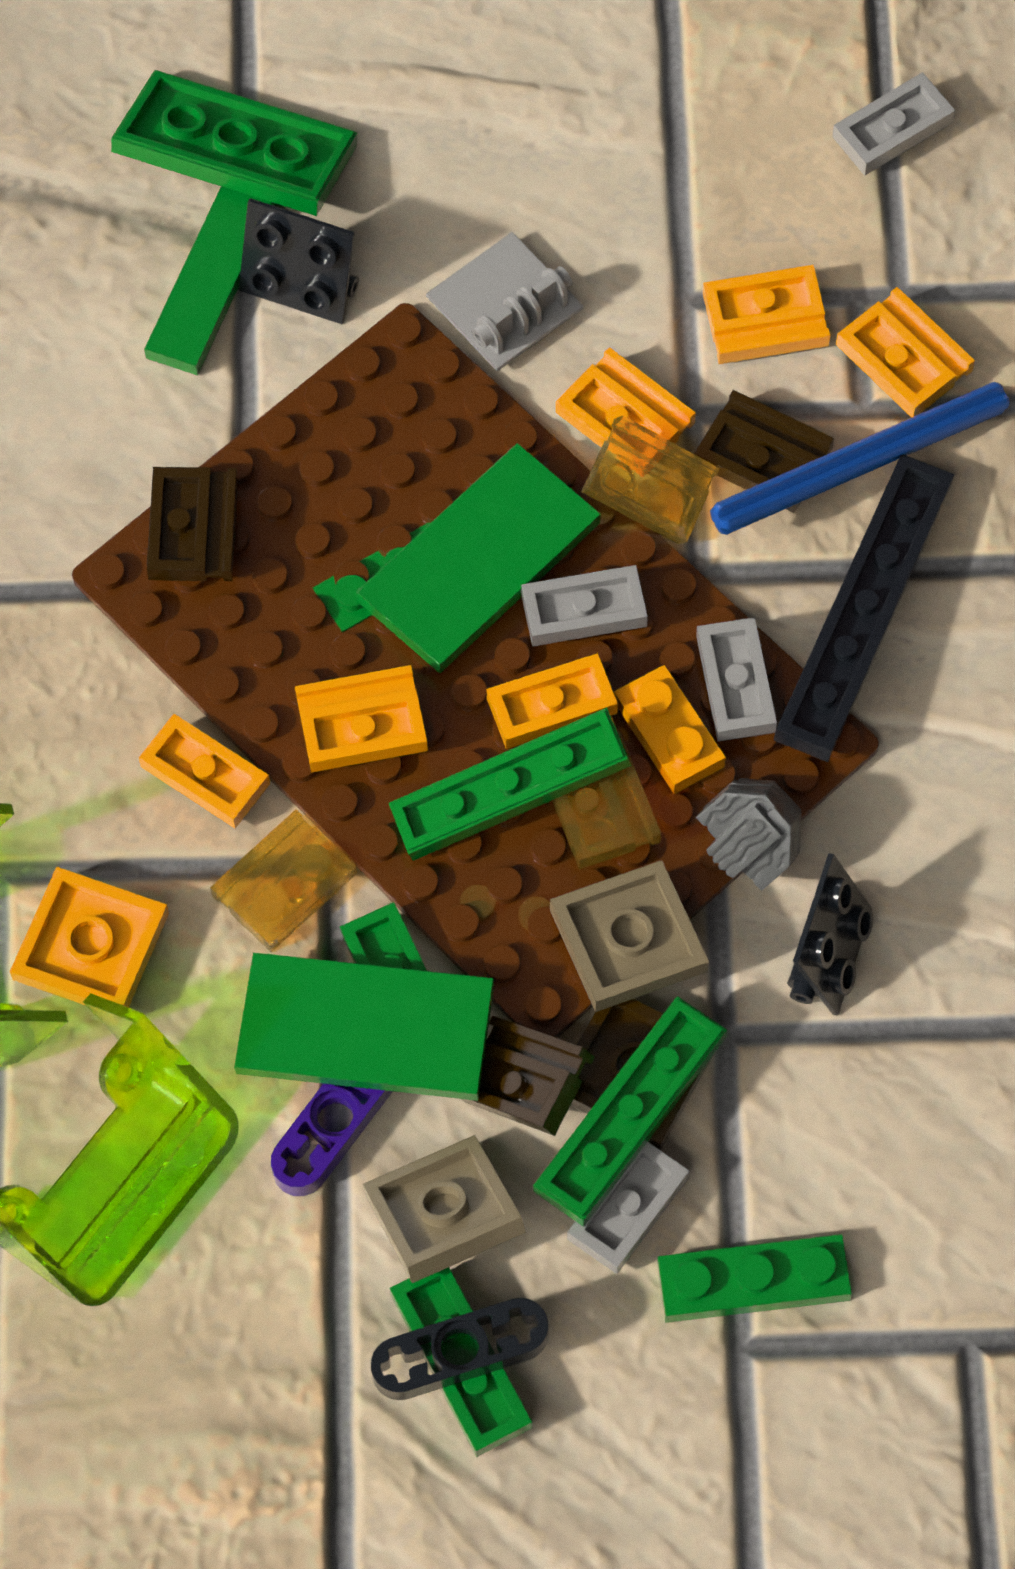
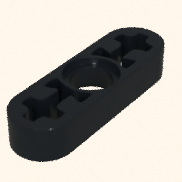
[371,1298,549,1400]

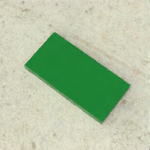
[111,70,358,216]
[356,443,601,674]
[234,952,495,1101]

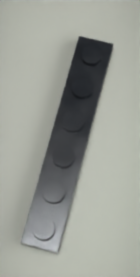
[774,454,955,762]

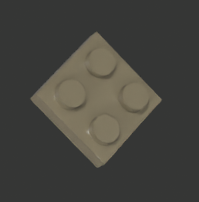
[550,860,709,1012]
[363,1135,526,1283]

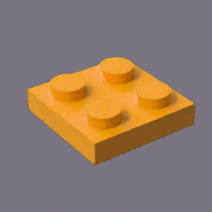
[10,867,169,1019]

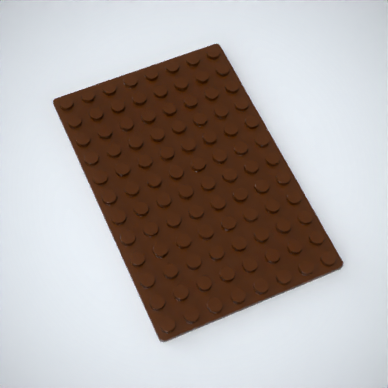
[72,303,879,1038]

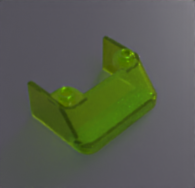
[0,993,239,1306]

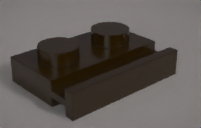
[693,390,834,513]
[146,467,238,582]
[461,1016,595,1136]

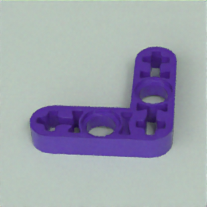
[271,1084,393,1196]

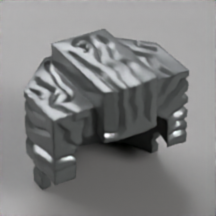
[696,778,801,891]

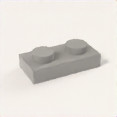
[832,72,955,176]
[521,565,648,646]
[696,617,777,741]
[567,1142,690,1274]

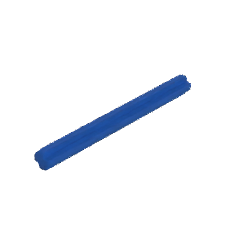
[710,382,1010,535]

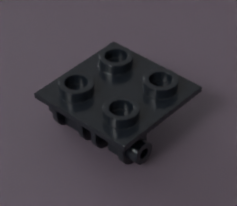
[239,198,359,325]
[787,853,873,1016]

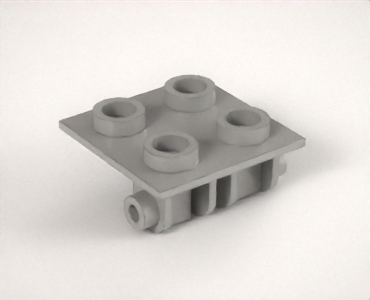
[426,232,583,371]

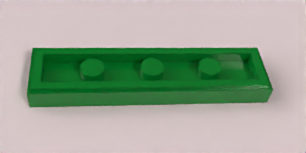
[144,187,277,376]
[389,708,632,861]
[533,996,727,1227]

